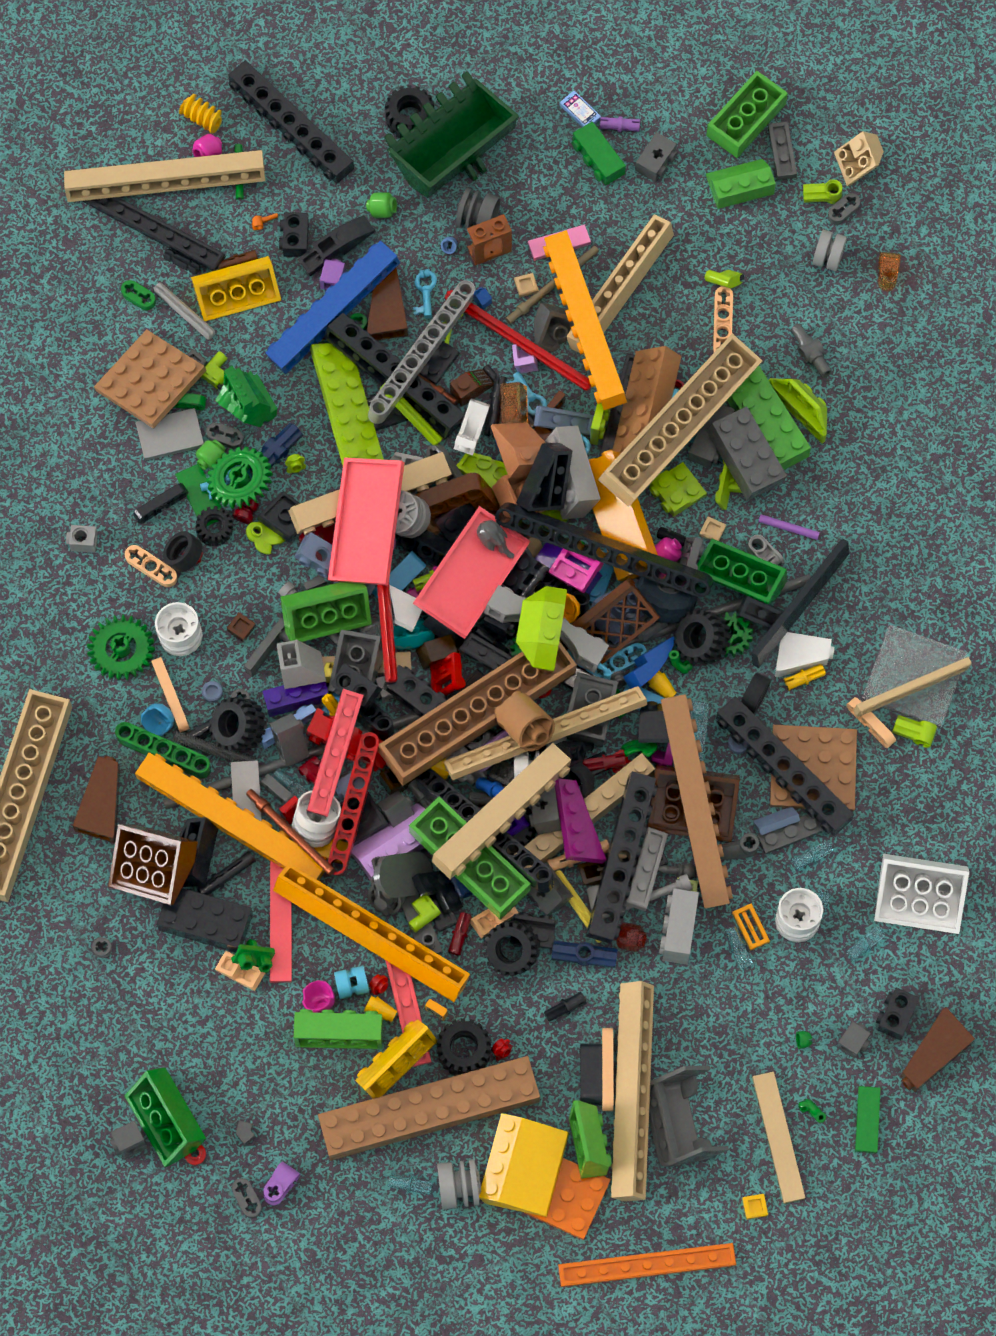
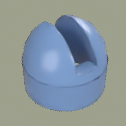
[441,236,458,254]

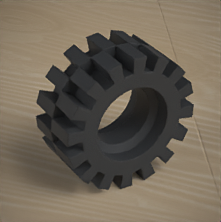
[196,506,233,546]

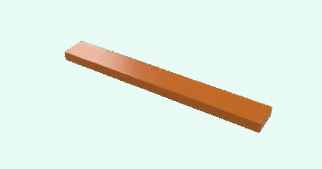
[558,1243,736,1287]

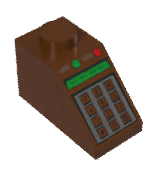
[450,369,494,407]

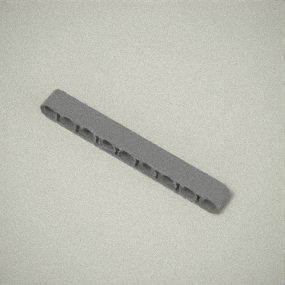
[368,280,475,424]

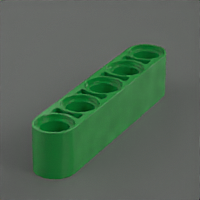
[115,722,211,779]

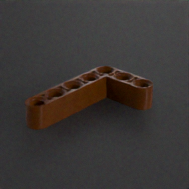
[398,473,500,518]

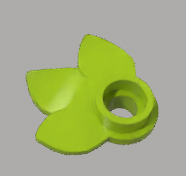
[246,521,286,555]

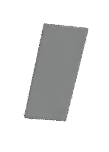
[231,760,262,821]

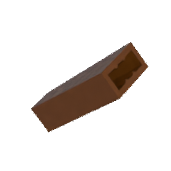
[367,267,408,341]
[73,756,120,843]
[901,1007,975,1092]

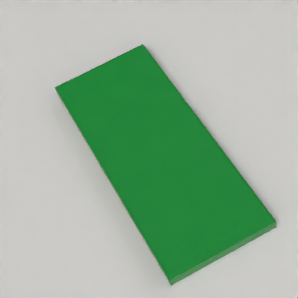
[175,464,221,527]

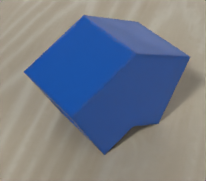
[473,287,492,310]

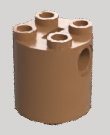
[495,691,555,751]

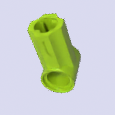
[803,179,842,204]
[892,715,937,748]

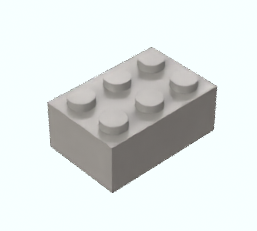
[659,888,699,965]

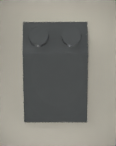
[328,630,383,698]
[566,672,618,748]

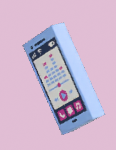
[560,91,601,127]

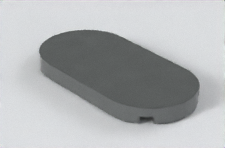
[374,852,433,899]

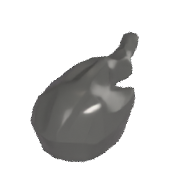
[477,520,514,558]

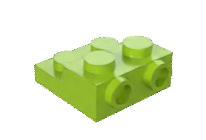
[649,462,707,517]

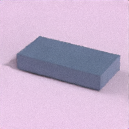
[753,807,800,835]

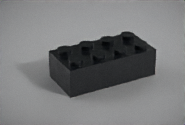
[156,888,253,953]

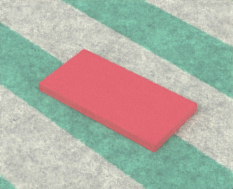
[328,458,405,585]
[413,506,531,639]

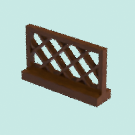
[571,577,660,664]

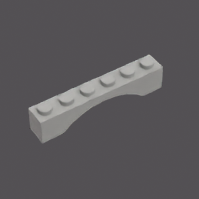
[484,585,609,673]

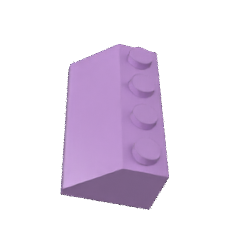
[351,803,425,880]

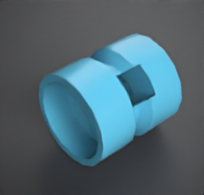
[334,966,369,999]

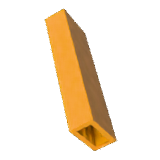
[589,450,658,581]

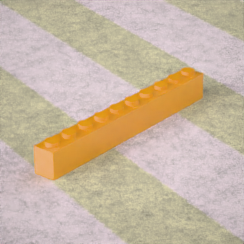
[543,230,627,410]
[135,753,326,881]
[273,863,470,1002]

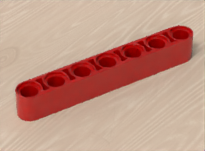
[328,732,381,876]

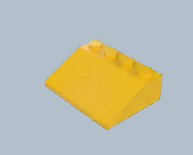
[355,1019,437,1099]
[479,1113,569,1217]

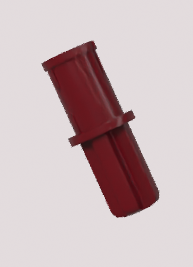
[583,753,625,771]
[447,912,471,956]

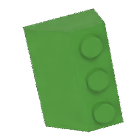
[706,159,776,209]
[569,1100,612,1179]

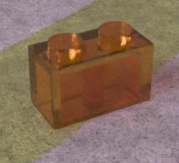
[500,382,528,424]

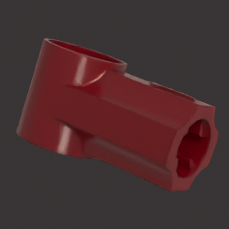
[297,755,321,784]

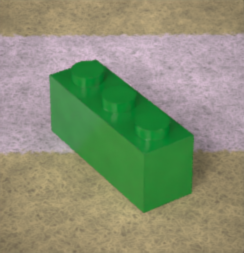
[571,121,626,186]

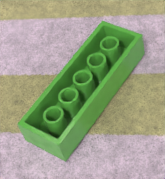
[727,366,811,470]
[409,797,531,920]

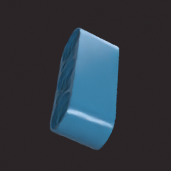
[372,551,427,601]

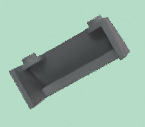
[649,1066,729,1167]

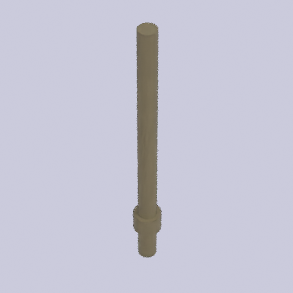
[505,246,599,324]

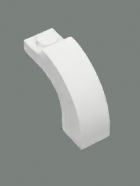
[454,398,490,455]

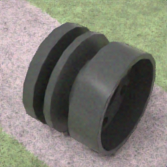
[456,187,501,230]

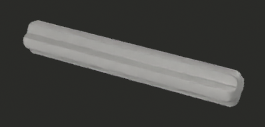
[153,283,215,340]

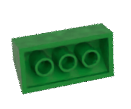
[697,539,787,604]
[124,1067,206,1167]

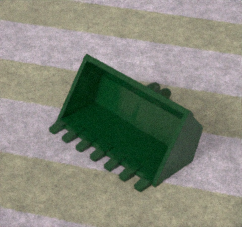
[384,72,519,198]

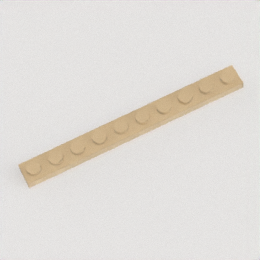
[444,686,647,780]

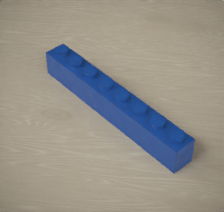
[266,240,400,375]

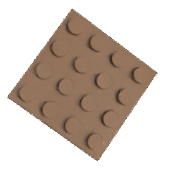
[94,329,207,429]
[770,725,857,811]

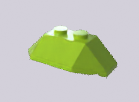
[768,378,827,444]
[516,586,567,671]

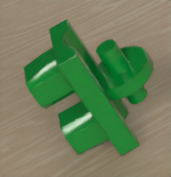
[231,939,275,973]

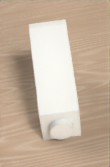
[775,632,834,677]

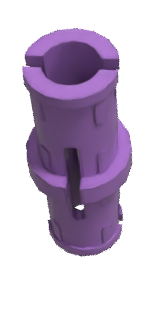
[600,116,640,132]

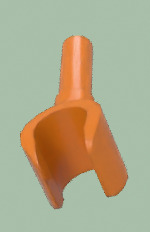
[252,213,278,231]

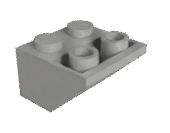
[277,640,326,689]

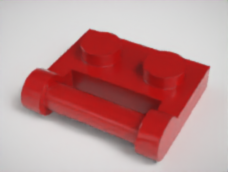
[430,652,466,696]

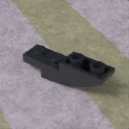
[298,215,376,276]

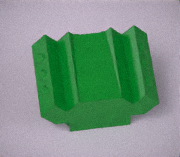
[215,365,277,428]

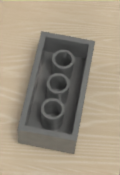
[707,406,787,501]

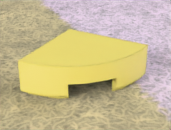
[324,662,334,683]

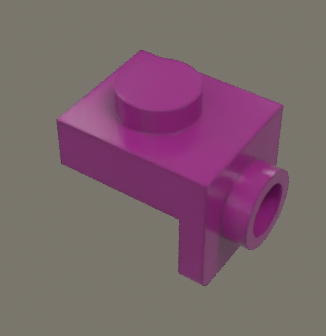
[651,743,673,766]

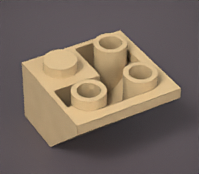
[834,131,884,186]

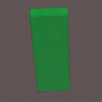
[855,1086,881,1153]

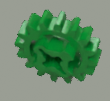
[721,612,753,658]

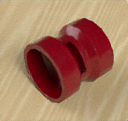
[232,499,259,524]

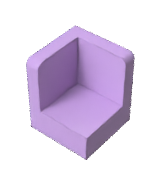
[512,344,538,373]

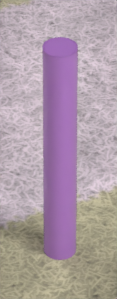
[758,514,820,540]

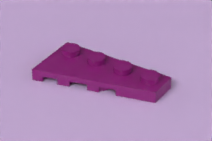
[555,778,607,863]

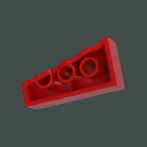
[306,708,386,772]

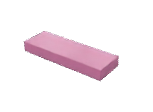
[528,224,591,261]

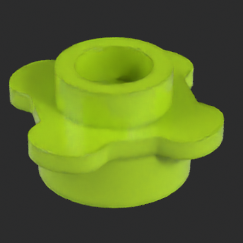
[285,454,306,473]

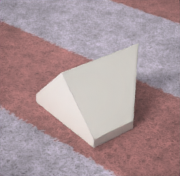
[389,585,422,632]

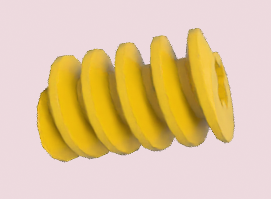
[179,94,222,134]

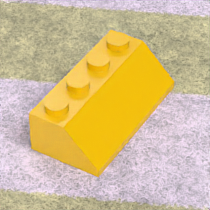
[191,256,281,321]

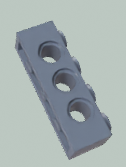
[294,532,376,596]

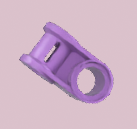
[264,1161,301,1205]

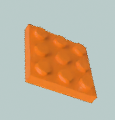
[524,1158,611,1240]

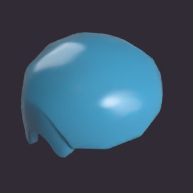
[141,703,175,736]

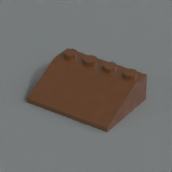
[648,765,740,842]
[108,824,198,905]

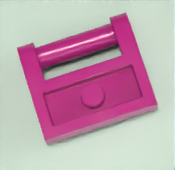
[548,548,604,593]

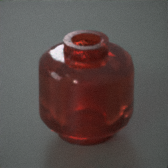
[614,922,647,952]

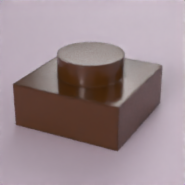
[227,612,256,642]

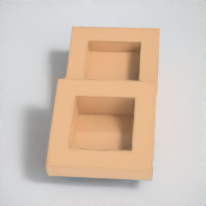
[470,907,519,939]
[215,951,265,991]

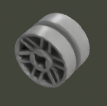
[812,229,847,271]

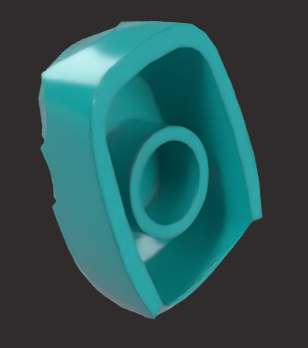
[393,618,435,650]

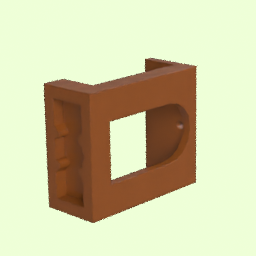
[467,214,512,266]

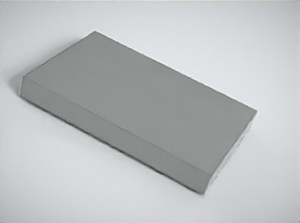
[136,408,203,461]

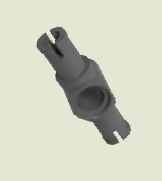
[791,323,832,378]

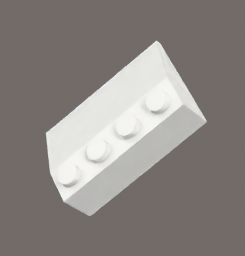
[874,854,969,934]

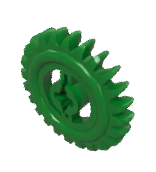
[207,447,273,509]
[87,614,155,680]

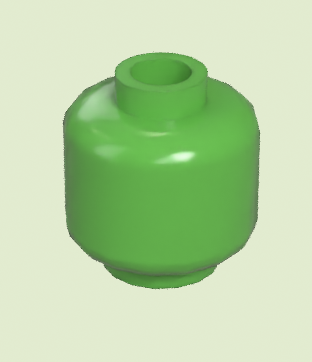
[366,192,397,218]
[196,439,226,470]

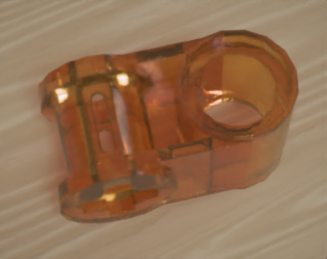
[878,252,901,292]

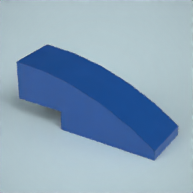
[623,636,675,689]

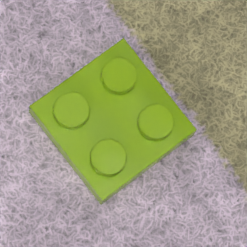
[590,403,610,445]

